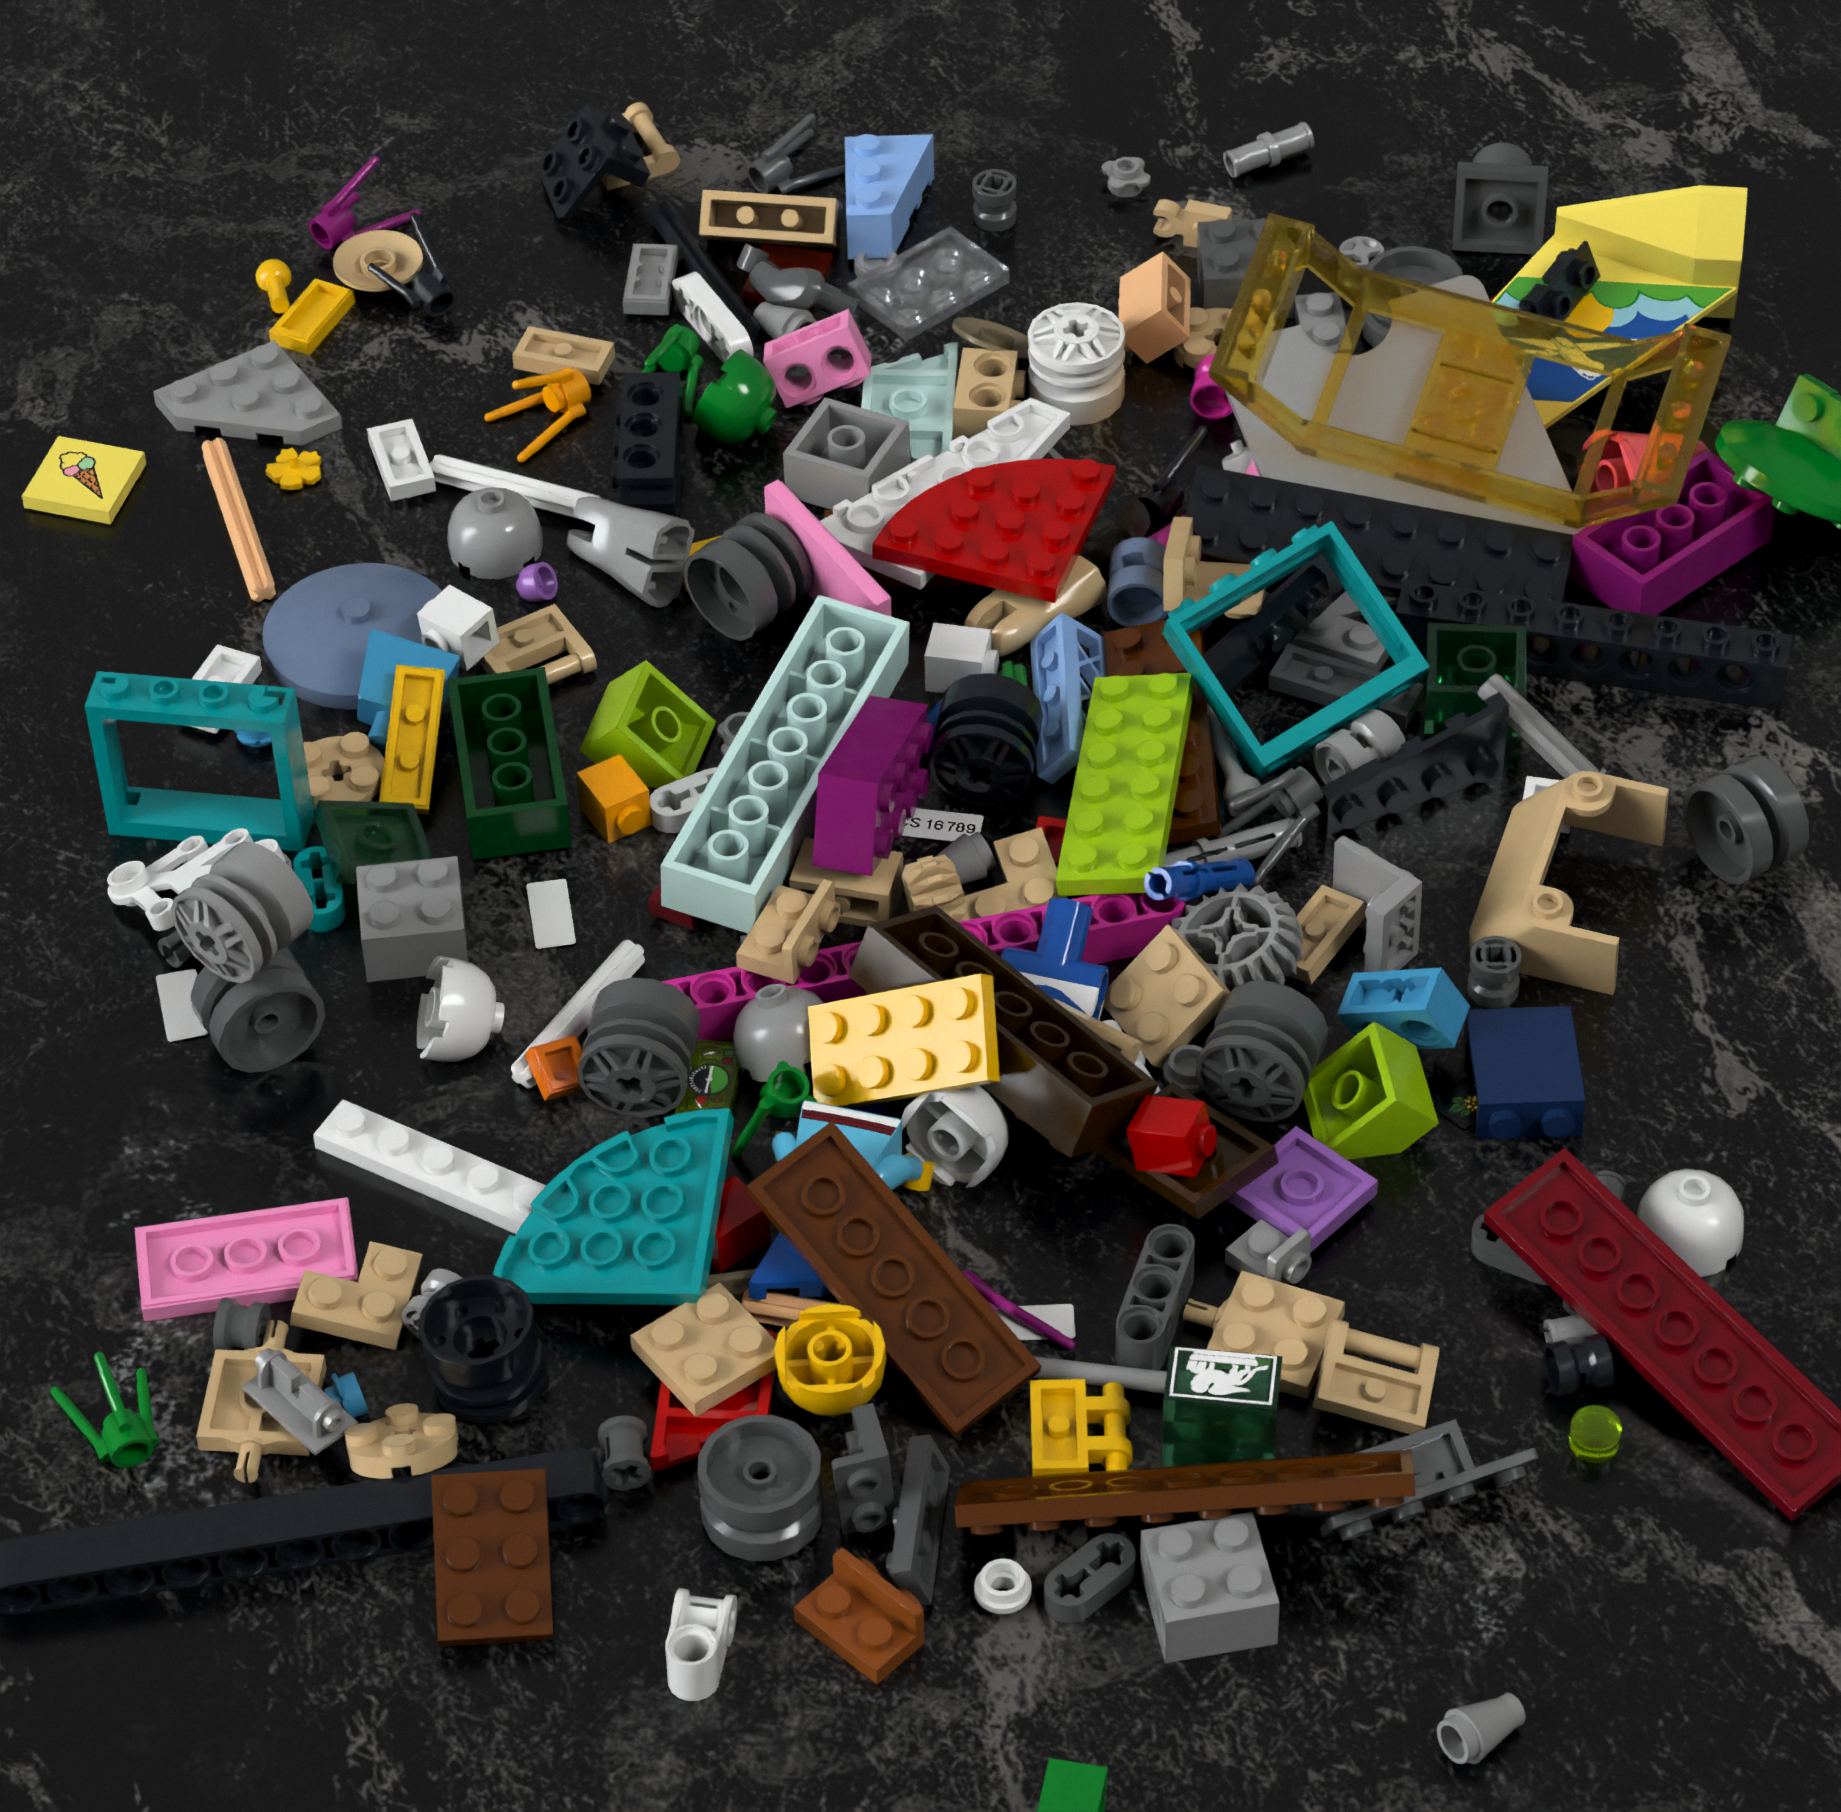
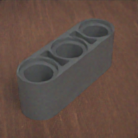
[1115,1224,1195,1371]

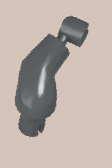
[737,244,858,316]

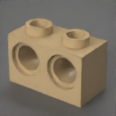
[953,348,1026,440]

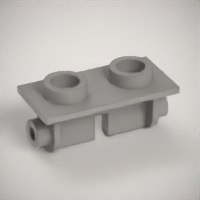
[242,1348,358,1455]

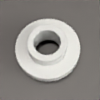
[974,1559,1032,1614]

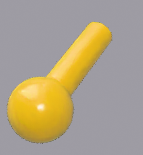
[256,259,291,313]

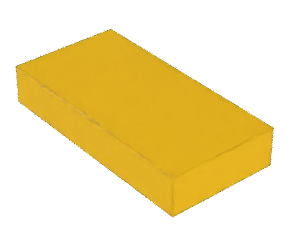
[269,278,355,356]

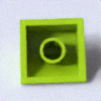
[579,660,716,788]
[1303,1021,1439,1160]

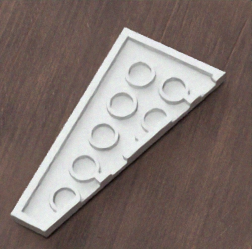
[820,398,1070,590]

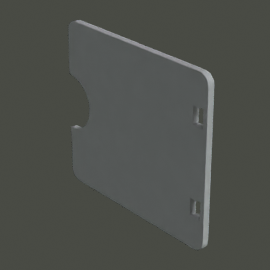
[1217,275,1587,619]

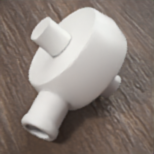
[1222,440,1252,473]

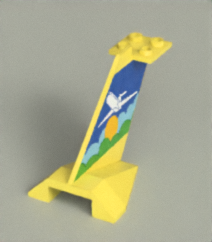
[1491,185,1747,430]

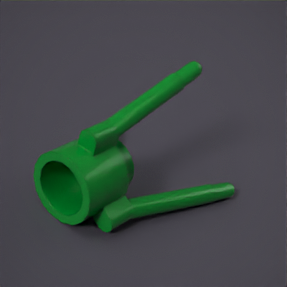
[640,324,703,418]
[731,1061,817,1158]
[50,1352,159,1468]

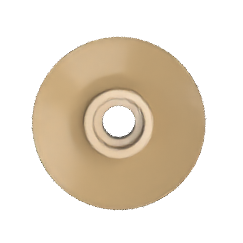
[333,230,423,292]

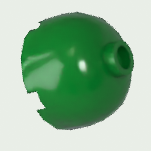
[691,349,778,445]

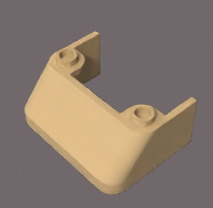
[1469,771,1669,995]

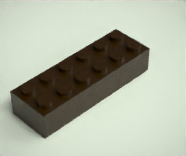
[848,905,1159,1158]

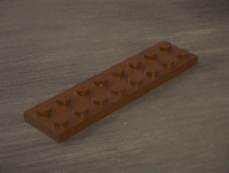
[954,1449,1416,1535]

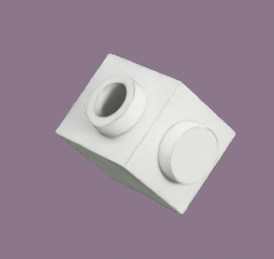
[417,585,499,671]
[924,623,999,693]

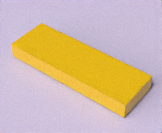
[379,665,446,815]

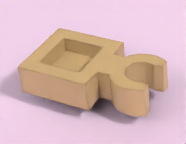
[1153,199,1232,248]

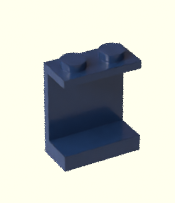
[1463,1006,1586,1139]

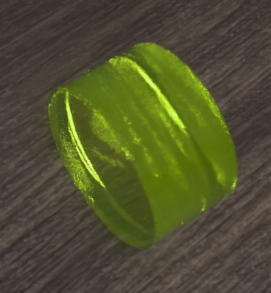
[1569,1405,1622,1463]

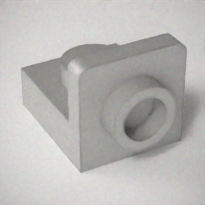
[1225,1219,1312,1285]

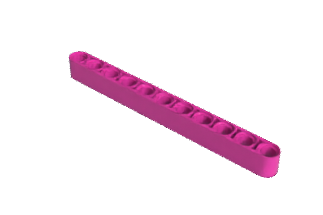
[661,893,1186,1045]

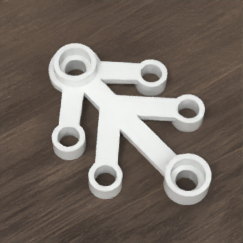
[107,828,286,931]

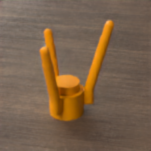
[484,367,591,463]

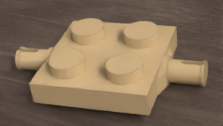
[1183,1271,1366,1399]
[196,1320,327,1483]

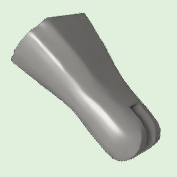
[567,497,695,607]

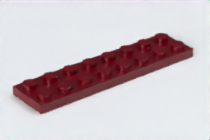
[1484,1148,1841,1522]

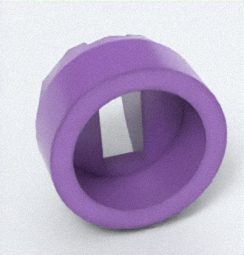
[516,562,558,602]

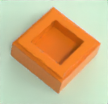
[525,1035,583,1101]

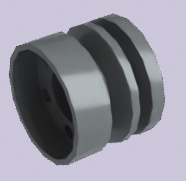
[684,512,813,641]
[577,977,701,1118]
[1196,981,1329,1122]

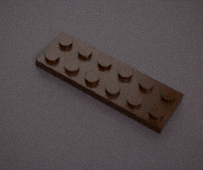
[1104,620,1222,845]
[747,1121,1041,1439]

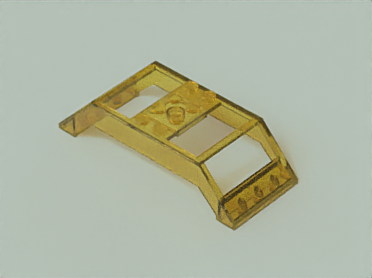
[1209,213,1732,529]

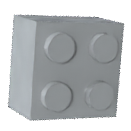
[783,398,911,510]
[356,856,468,982]
[1140,1512,1280,1663]

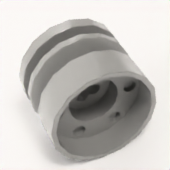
[171,841,314,983]

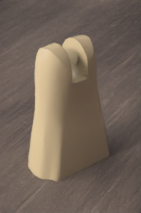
[964,555,1108,657]

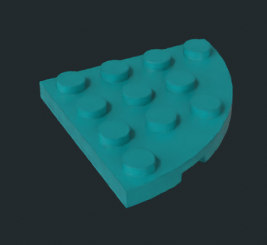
[493,1108,734,1305]

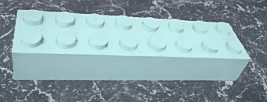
[661,595,910,933]

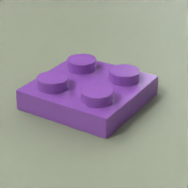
[1226,1126,1378,1253]

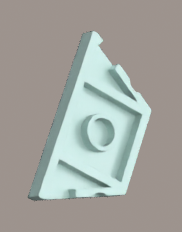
[861,342,959,463]

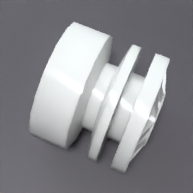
[1028,302,1125,426]

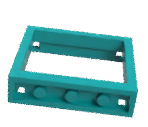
[1162,521,1430,780]
[85,671,314,852]

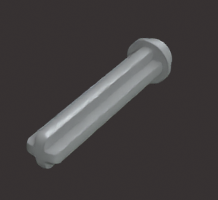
[1478,674,1607,778]

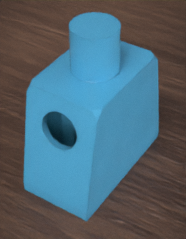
[357,629,460,751]

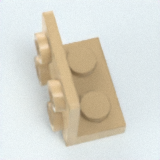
[1163,517,1266,619]

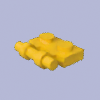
[1030,1379,1133,1476]

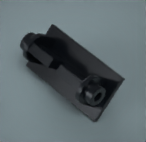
[1518,241,1600,337]

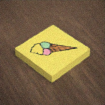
[22,436,146,524]

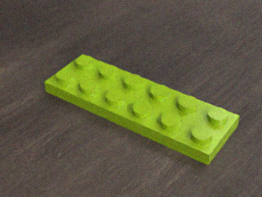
[1055,673,1195,896]

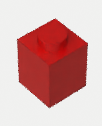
[1126,1095,1217,1177]
[711,1176,771,1273]

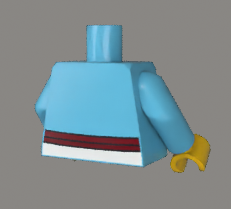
[771,1100,936,1191]

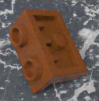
[794,1548,925,1685]

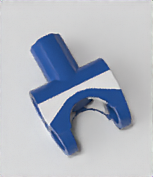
[1001,898,1109,1020]

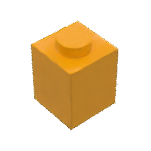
[576,754,652,844]

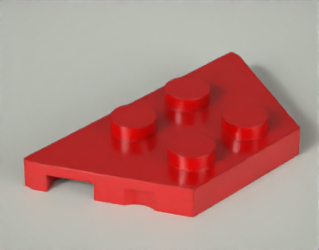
[650,1305,778,1471]

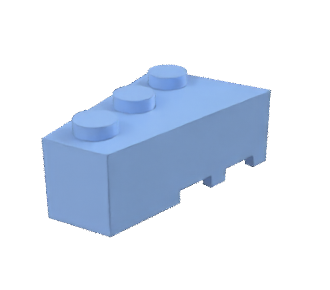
[845,134,934,259]

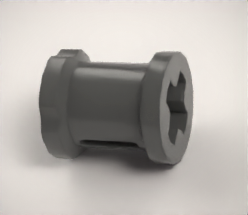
[598,1415,651,1491]

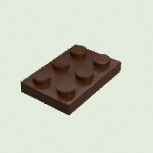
[431,1468,554,1647]

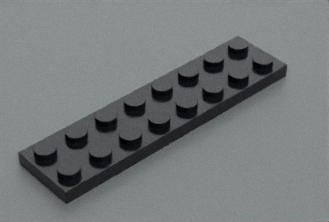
[1185,465,1573,602]

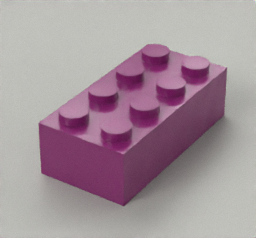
[1569,450,1775,615]
[812,695,934,876]

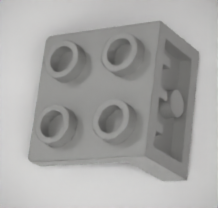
[1333,836,1422,972]

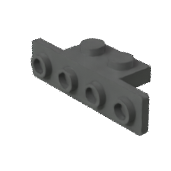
[1319,1419,1539,1542]

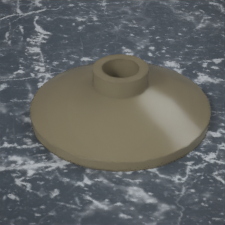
[952,317,1029,359]

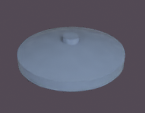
[262,563,442,709]

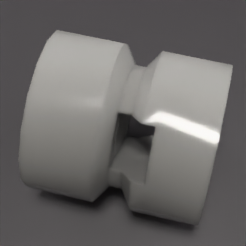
[1313,709,1406,785]

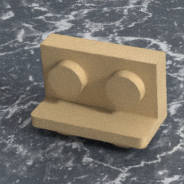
[736,879,840,985]

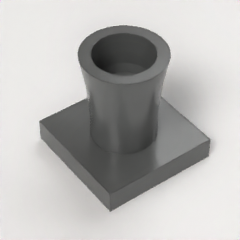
[1452,143,1548,255]

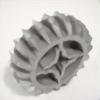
[1172,883,1303,992]

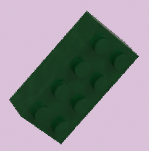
[447,667,572,860]

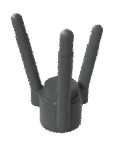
[746,113,845,195]
[1215,766,1323,886]

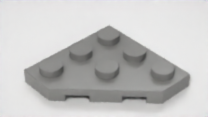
[153,340,342,446]

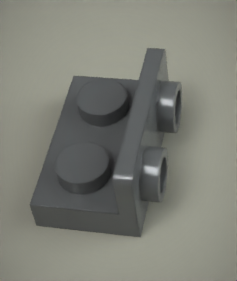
[831,1403,896,1535]

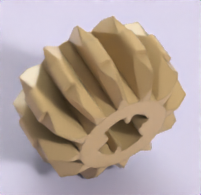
[902,854,969,922]

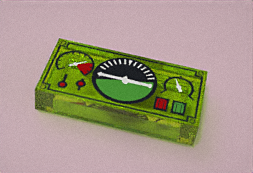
[675,1039,741,1114]

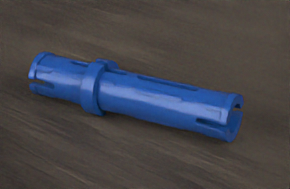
[1144,858,1255,901]

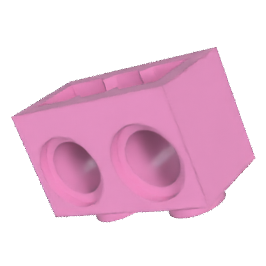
[763,309,871,408]

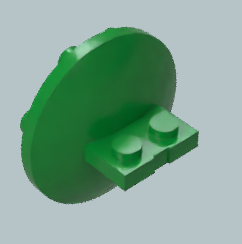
[1715,374,1841,529]

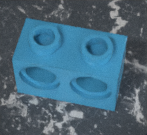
[1337,967,1470,1050]

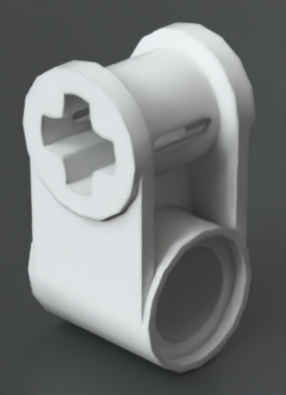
[665,1588,737,1701]

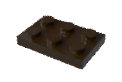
[1096,1082,1279,1220]

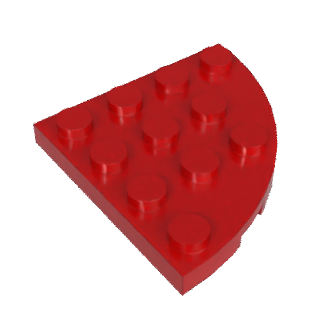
[872,459,1116,603]

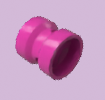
[1190,354,1233,419]

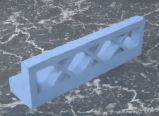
[1030,612,1107,785]

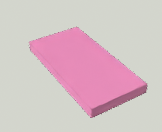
[764,480,891,617]
[135,1197,359,1322]

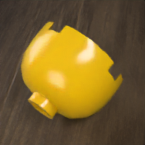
[774,1303,887,1417]

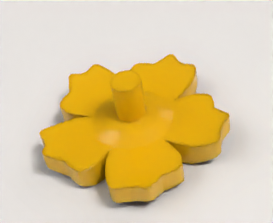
[265,448,322,490]

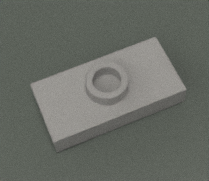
[623,244,679,315]

